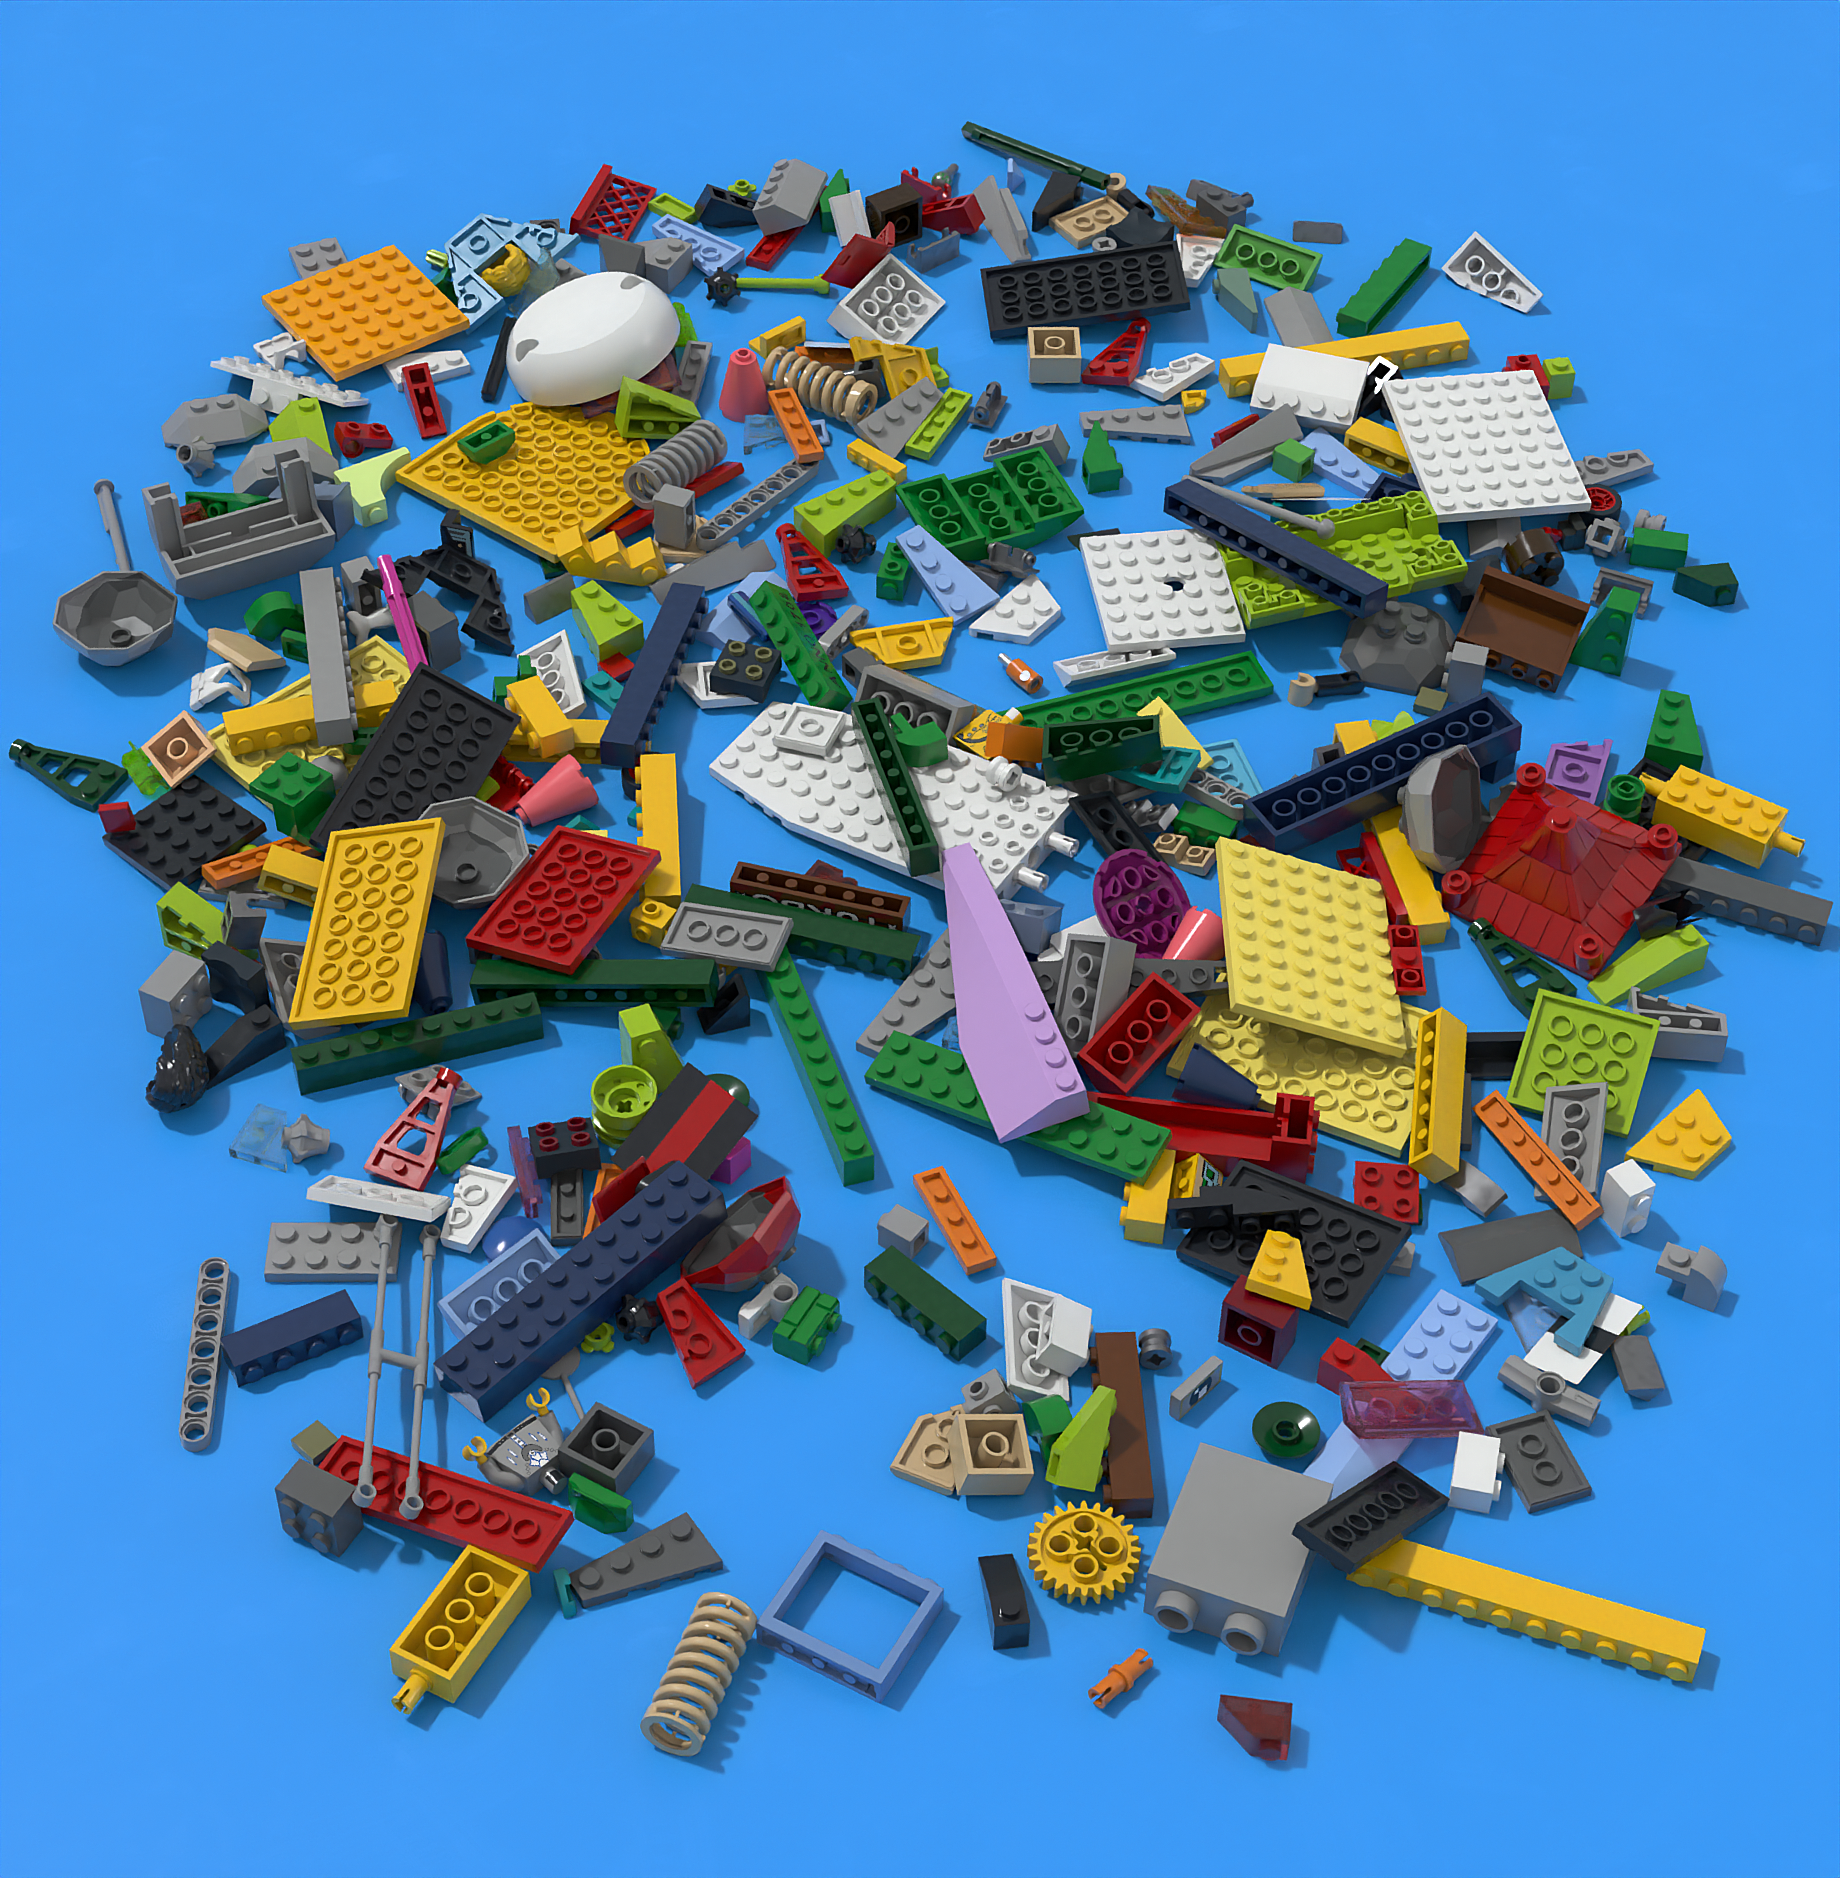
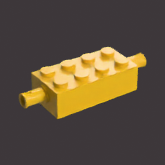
[1639,765,1806,869]
[389,1544,531,1714]

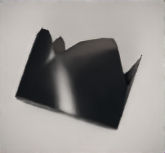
[1632,888,1705,940]

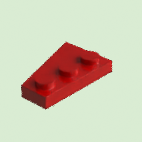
[656,1277,746,1390]

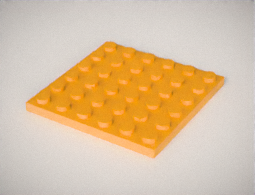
[261,245,470,382]

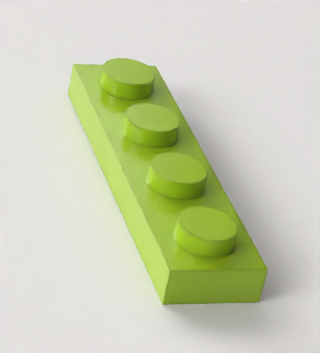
[905,387,973,461]

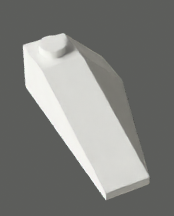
[1441,231,1544,314]

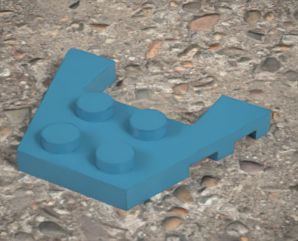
[1474,1247,1614,1357]

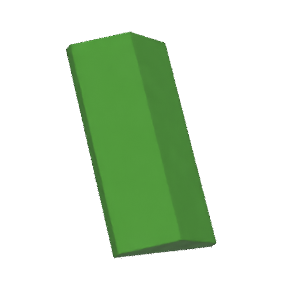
[1213,224,1323,292]

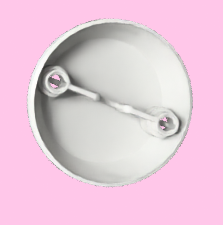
[506,272,680,406]

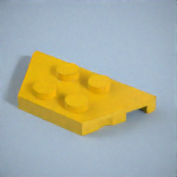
[849,616,954,671]
[1624,1089,1732,1180]

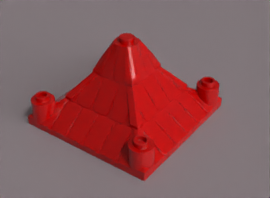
[1440,763,1682,981]

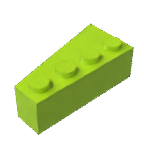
[793,469,897,558]

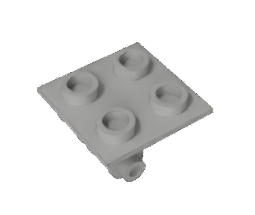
[395,1064,482,1121]

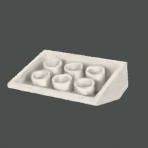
[827,253,946,345]
[1250,343,1370,435]

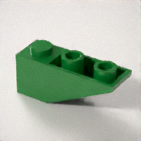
[819,169,851,233]
[1081,421,1123,494]
[185,491,269,521]

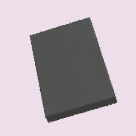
[1484,1409,1592,1514]

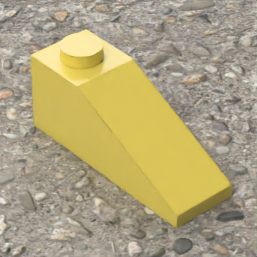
[1136,696,1214,770]

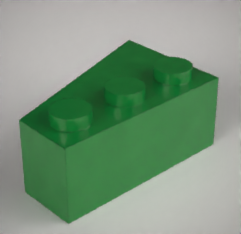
[1644,689,1704,773]

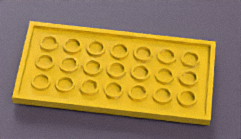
[288,817,446,1030]

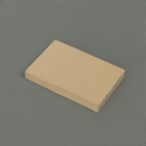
[1049,195,1129,249]

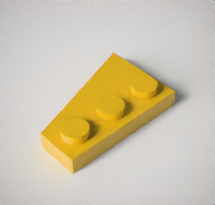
[1245,1229,1312,1310]

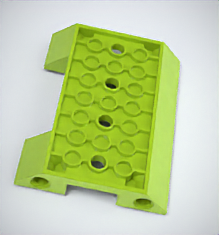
[1214,491,1468,630]

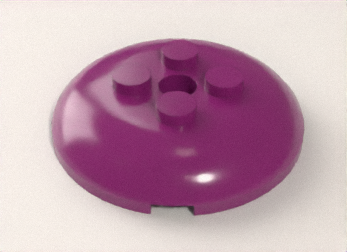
[1093,849,1191,959]

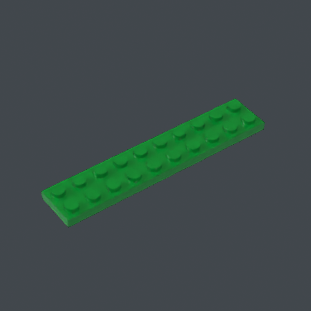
[996,651,1274,728]
[864,1030,1172,1186]

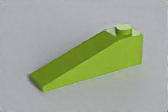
[268,397,332,456]
[1587,924,1709,1007]

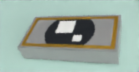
[1169,1355,1223,1421]

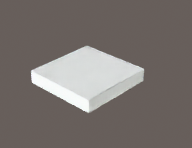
[772,702,847,756]

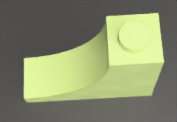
[333,446,411,528]

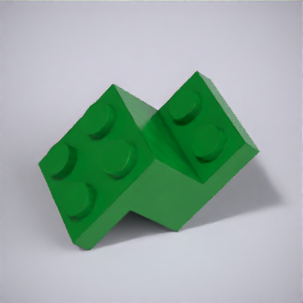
[249,752,336,853]

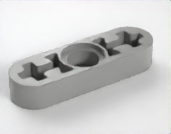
[818,605,869,662]

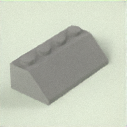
[752,158,829,236]
[850,664,975,747]
[1053,933,1137,1060]

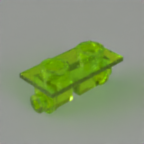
[672,302,698,347]
[121,741,169,796]

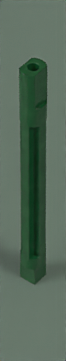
[961,121,1111,191]

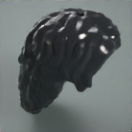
[145,1024,209,1113]

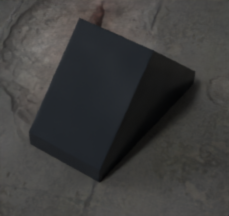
[696,973,750,1035]

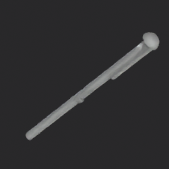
[1181,475,1335,540]
[94,479,131,571]

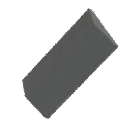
[1438,1208,1583,1286]

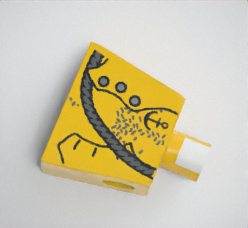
[953,707,1024,761]

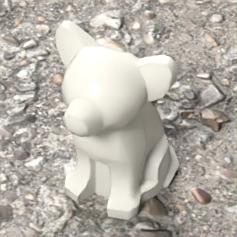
[346,604,395,646]

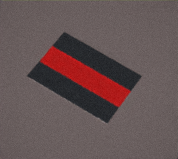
[610,1062,758,1181]

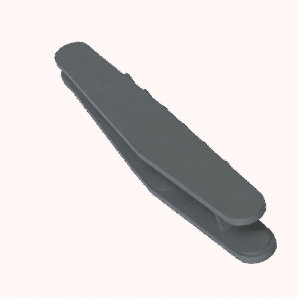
[1029,958,1229,1010]

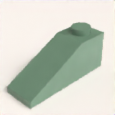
[1212,268,1258,333]

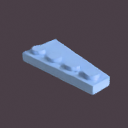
[1299,426,1380,498]

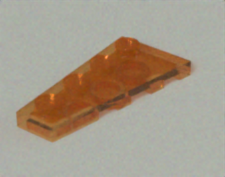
[1145,185,1227,239]

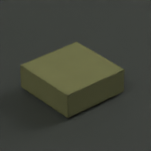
[1413,687,1449,716]
[291,1420,338,1466]

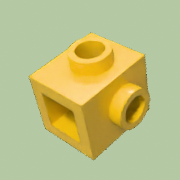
[629,897,677,948]

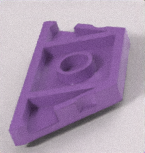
[1544,739,1613,805]

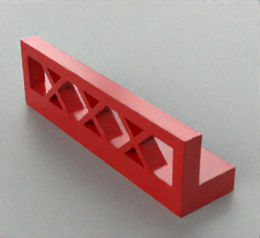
[1336,831,1408,925]

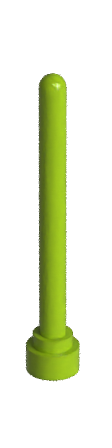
[721,274,830,294]

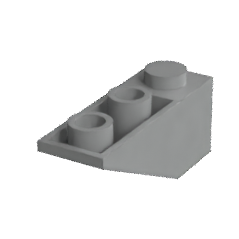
[983,424,1070,466]

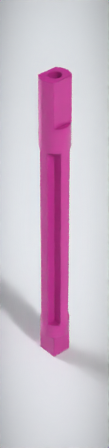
[377,554,429,675]

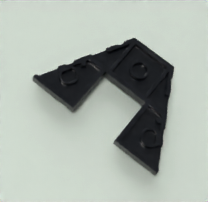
[360,544,515,656]

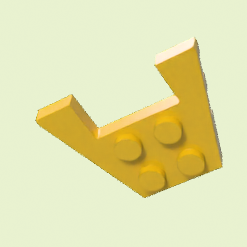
[848,336,937,400]

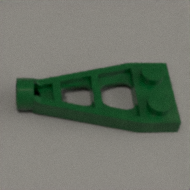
[9,739,129,813]
[1467,917,1578,1020]

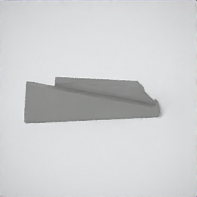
[971,175,1031,264]
[1189,403,1303,486]
[649,539,776,605]

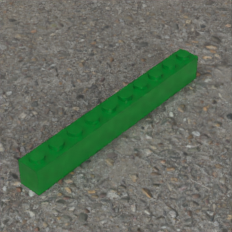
[755,944,874,1187]

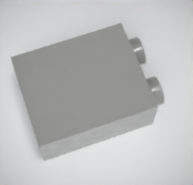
[1143,1442,1334,1657]

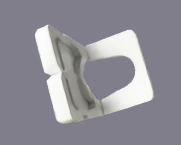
[253,332,306,372]
[190,662,251,711]

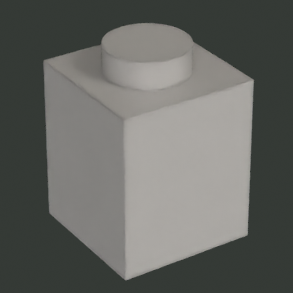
[877,1204,929,1260]

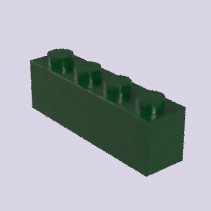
[864,1245,987,1361]

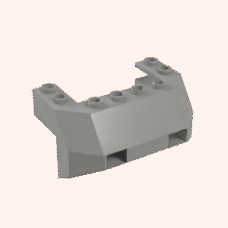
[141,445,335,600]

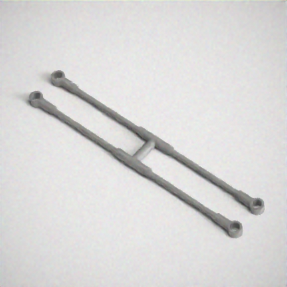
[352,1213,441,1519]

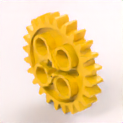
[1027,1501,1141,1605]

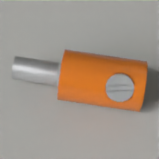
[998,653,1043,694]

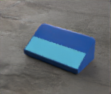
[727,591,770,643]

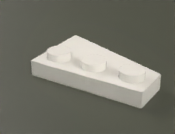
[381,350,471,392]
[440,1164,519,1254]

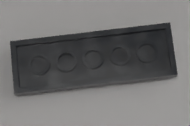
[1292,1461,1450,1575]

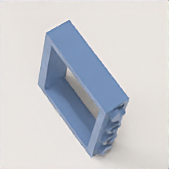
[756,1530,944,1704]

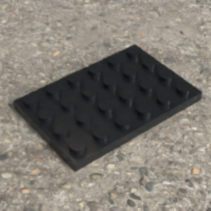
[1176,1159,1412,1329]

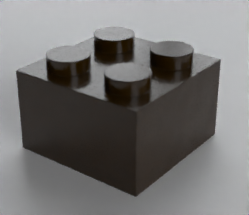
[865,182,923,248]

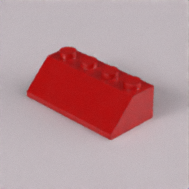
[1076,971,1202,1096]

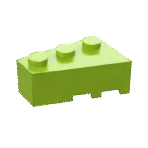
[571,580,644,663]

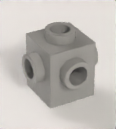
[1585,518,1627,559]
[961,1368,1019,1414]

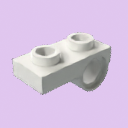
[738,1273,798,1340]

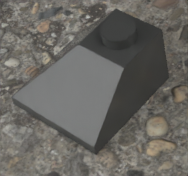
[598,233,646,279]

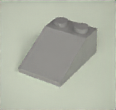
[635,237,693,294]

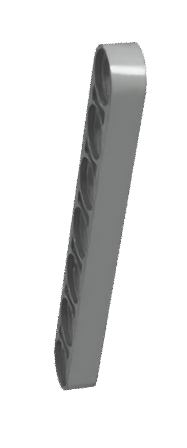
[696,458,819,551]
[1140,760,1251,820]
[179,1257,231,1452]

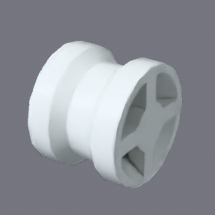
[986,756,1022,792]

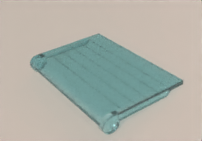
[508,247,560,320]

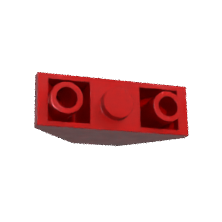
[1387,925,1427,996]

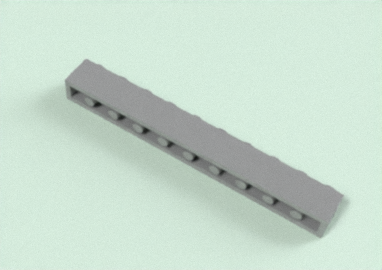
[299,567,358,747]

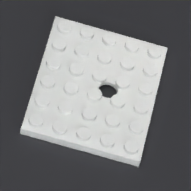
[1079,529,1246,653]

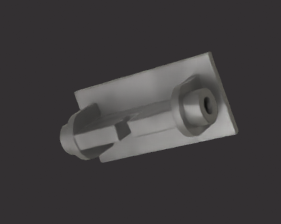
[967,381,1008,429]
[981,542,1040,578]

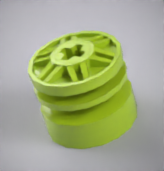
[590,1064,658,1149]

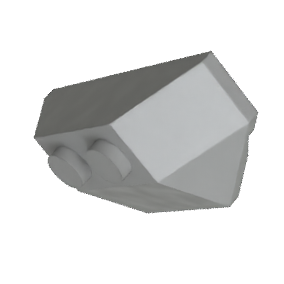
[161,394,269,448]
[232,437,339,497]

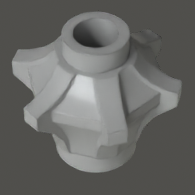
[176,436,216,477]
[281,1114,330,1163]

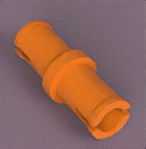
[1088,1648,1153,1709]

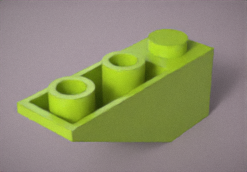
[1045,1385,1117,1492]

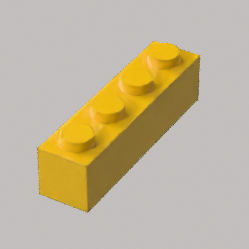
[847,438,907,485]

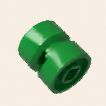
[1602,774,1645,825]

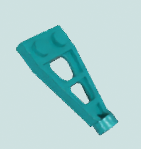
[1105,746,1201,794]

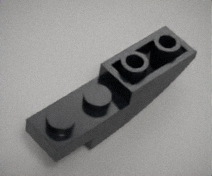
[1167,1186,1301,1235]

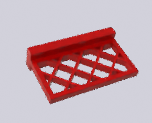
[569,164,657,241]

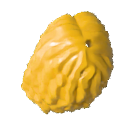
[478,244,532,297]

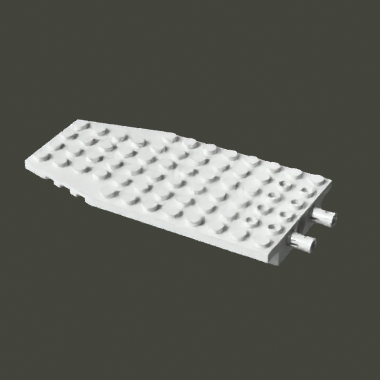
[709,701,1079,900]

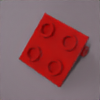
[485,754,535,813]
[1353,1161,1419,1224]

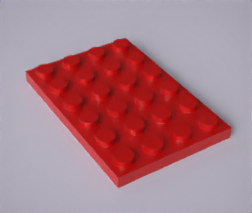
[465,825,662,975]

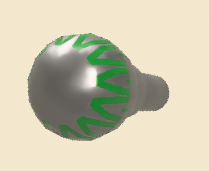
[931,163,959,192]

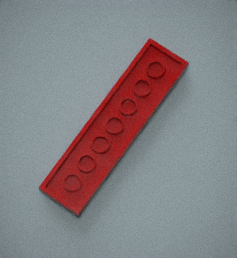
[318,1435,575,1574]

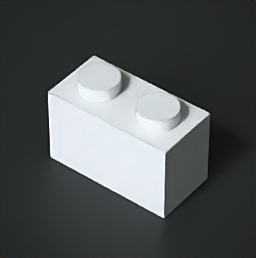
[1599,1159,1656,1238]
[1035,1294,1093,1377]
[1448,1431,1505,1514]

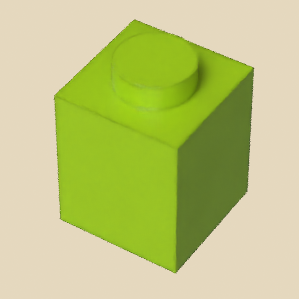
[1542,357,1576,400]

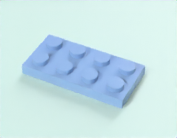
[1380,1289,1498,1414]

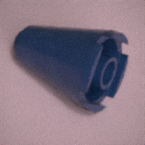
[412,929,453,1015]
[1170,1042,1262,1111]

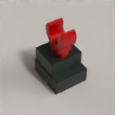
[1540,513,1587,551]

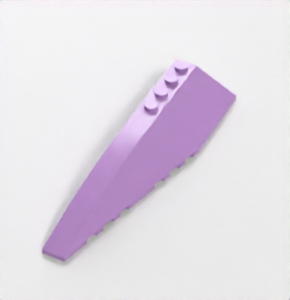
[941,842,1090,1143]

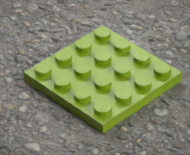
[1506,988,1661,1139]

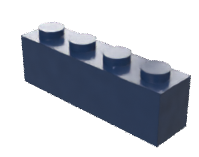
[220,1289,364,1387]

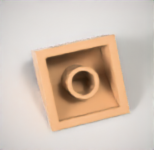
[141,710,217,789]

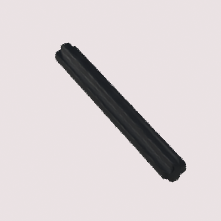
[481,316,517,402]

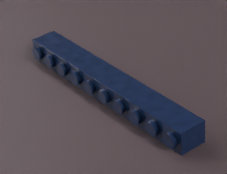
[1163,478,1389,619]
[600,582,709,769]

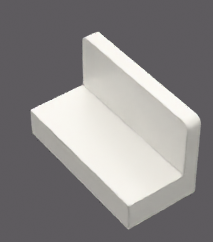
[828,190,871,247]

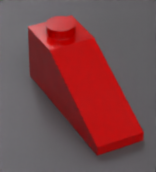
[922,193,986,235]
[401,362,447,439]
[1316,1337,1420,1426]

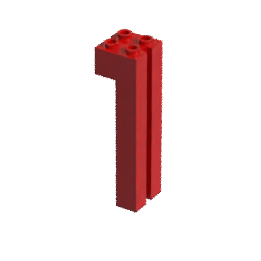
[1086,1091,1320,1184]

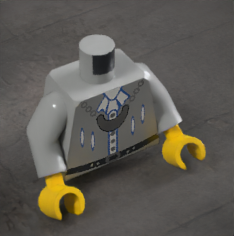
[462,1388,568,1497]

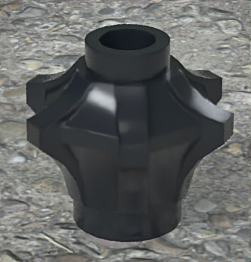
[704,267,741,307]
[835,524,876,564]
[615,1294,664,1345]

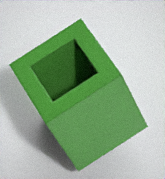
[1272,438,1315,483]

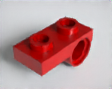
[334,421,393,458]

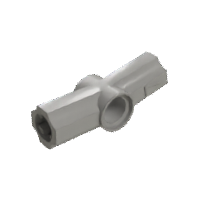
[1497,1355,1601,1427]

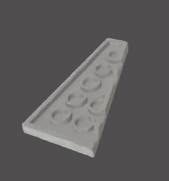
[856,927,956,1059]

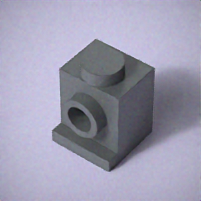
[842,647,885,690]

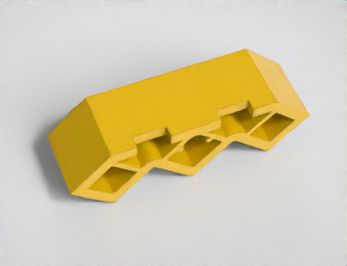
[553,525,667,587]

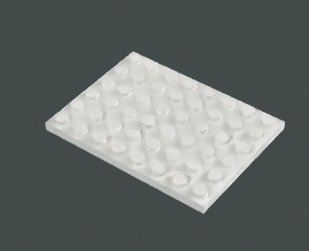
[1381,370,1592,523]

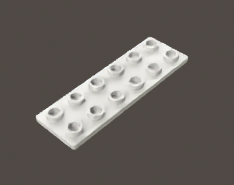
[210,356,369,414]

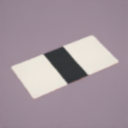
[1523,1293,1642,1384]

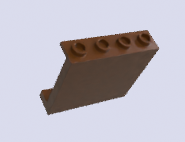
[1451,565,1591,693]

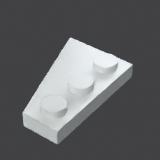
[1175,233,1225,288]
[1126,353,1215,402]

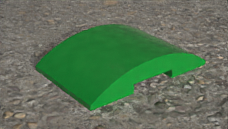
[895,446,1084,561]

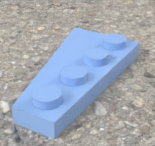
[652,214,745,277]
[895,525,1000,627]

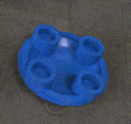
[482,1216,546,1263]

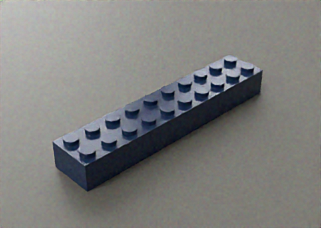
[1243,691,1522,855]
[433,1160,728,1423]

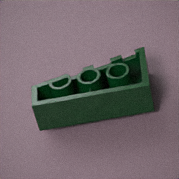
[1042,715,1163,787]

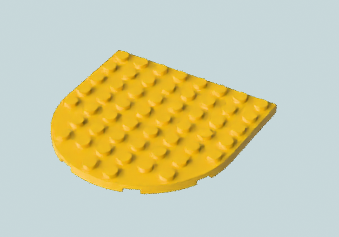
[395,402,650,564]

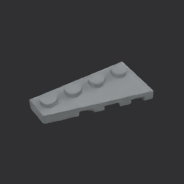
[1079,404,1191,445]

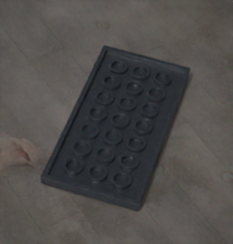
[980,240,1191,339]
[308,661,522,852]

